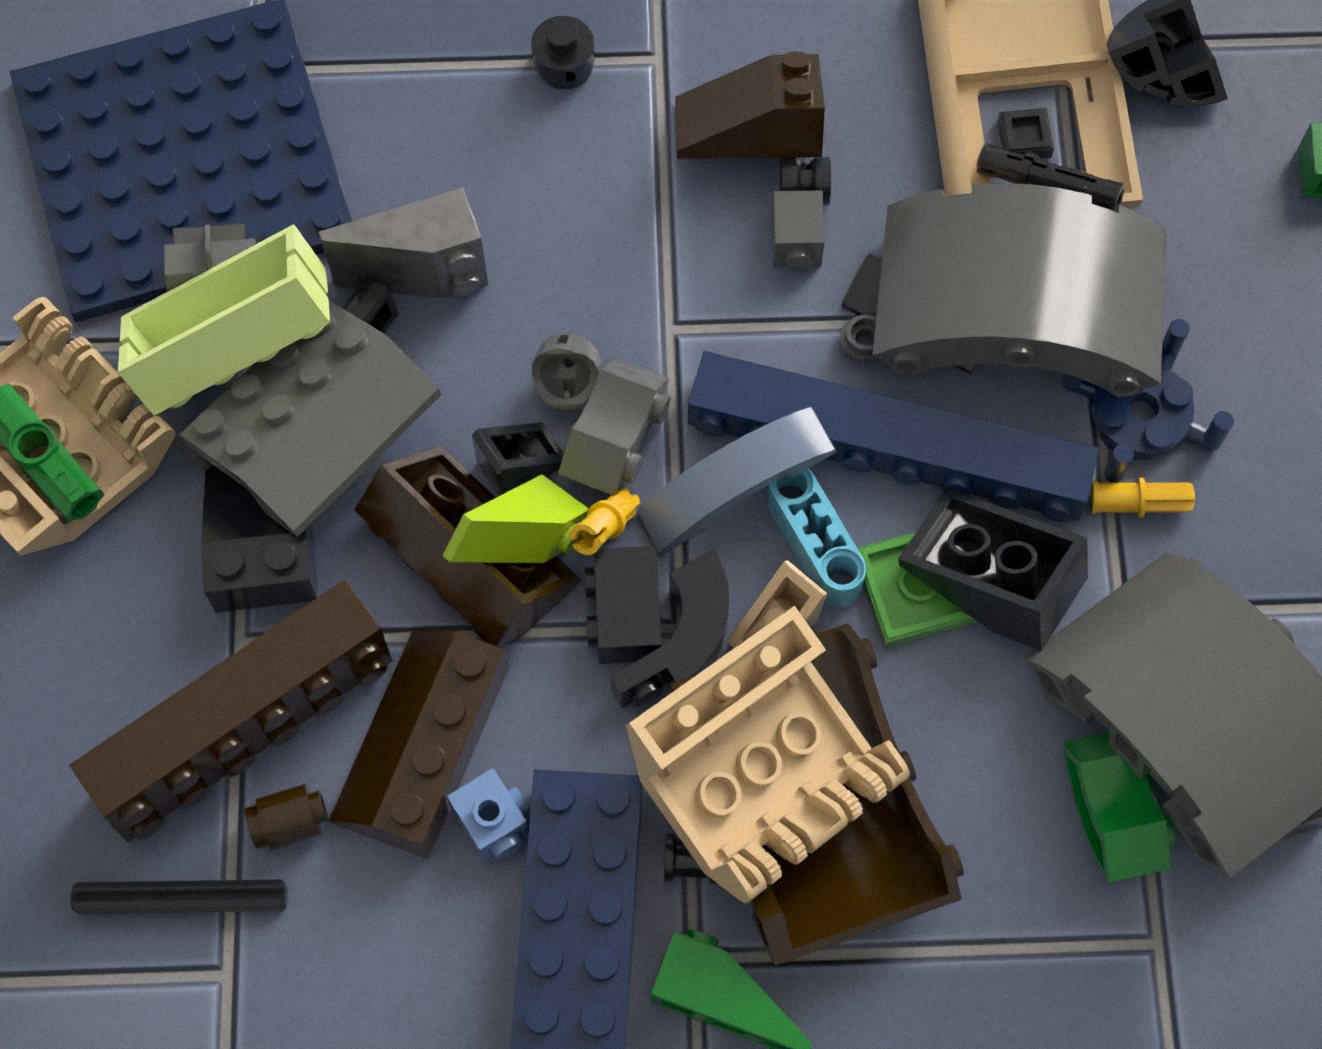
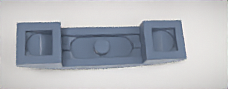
[637,407,837,555]

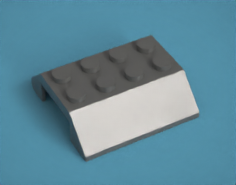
[174,300,442,537]

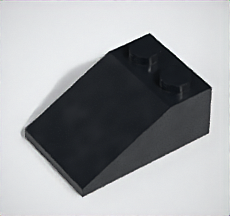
[201,466,318,613]
[898,488,1088,651]

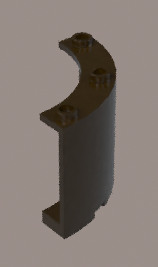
[669,623,964,966]

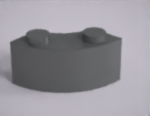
[558,358,671,496]

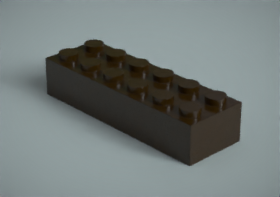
[69,579,393,842]

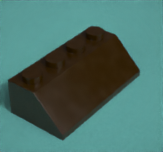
[354,446,581,647]
[329,630,509,859]

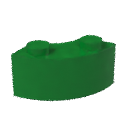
[1063,732,1176,883]

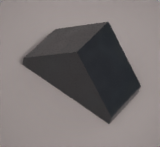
[471,422,564,496]

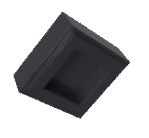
[997,108,1054,159]

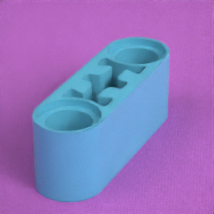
[767,469,866,607]

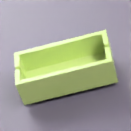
[118,224,330,416]

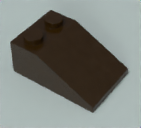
[675,51,825,159]

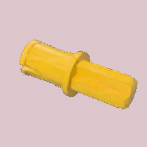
[1090,478,1195,518]
[569,488,640,555]

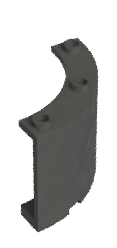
[872,183,1166,398]
[1024,552,1322,878]

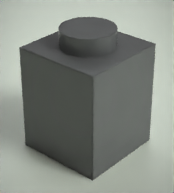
[771,191,825,270]

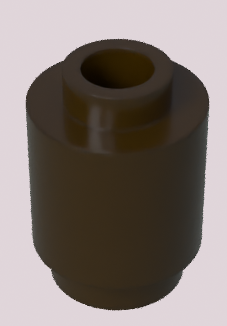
[244,783,329,850]

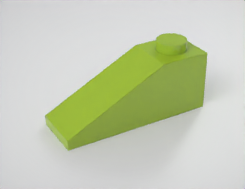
[442,474,589,563]

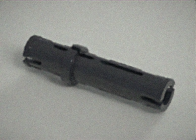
[976,143,1125,211]

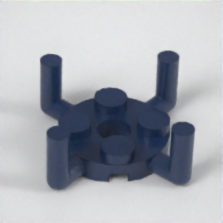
[1063,319,1234,483]

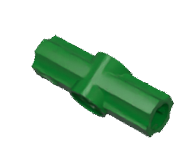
[0,383,104,522]

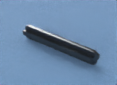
[70,879,288,914]

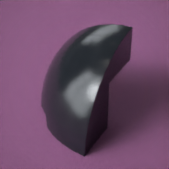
[1107,0,1228,107]

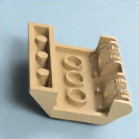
[0,297,176,556]
[626,606,910,903]

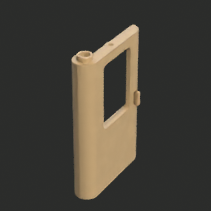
[918,0,1143,210]

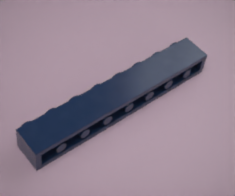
[688,351,1099,522]

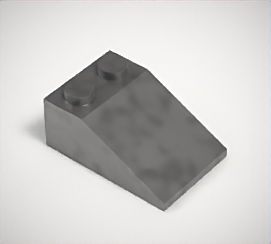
[319,187,489,298]

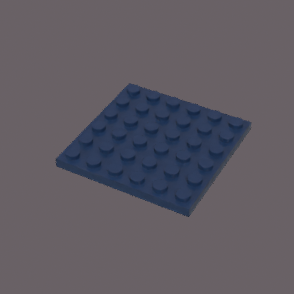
[9,0,353,323]

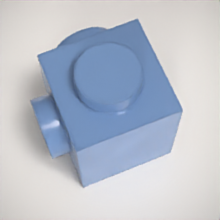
[447,768,530,862]

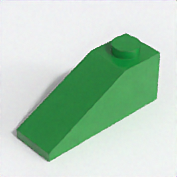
[651,929,812,1049]

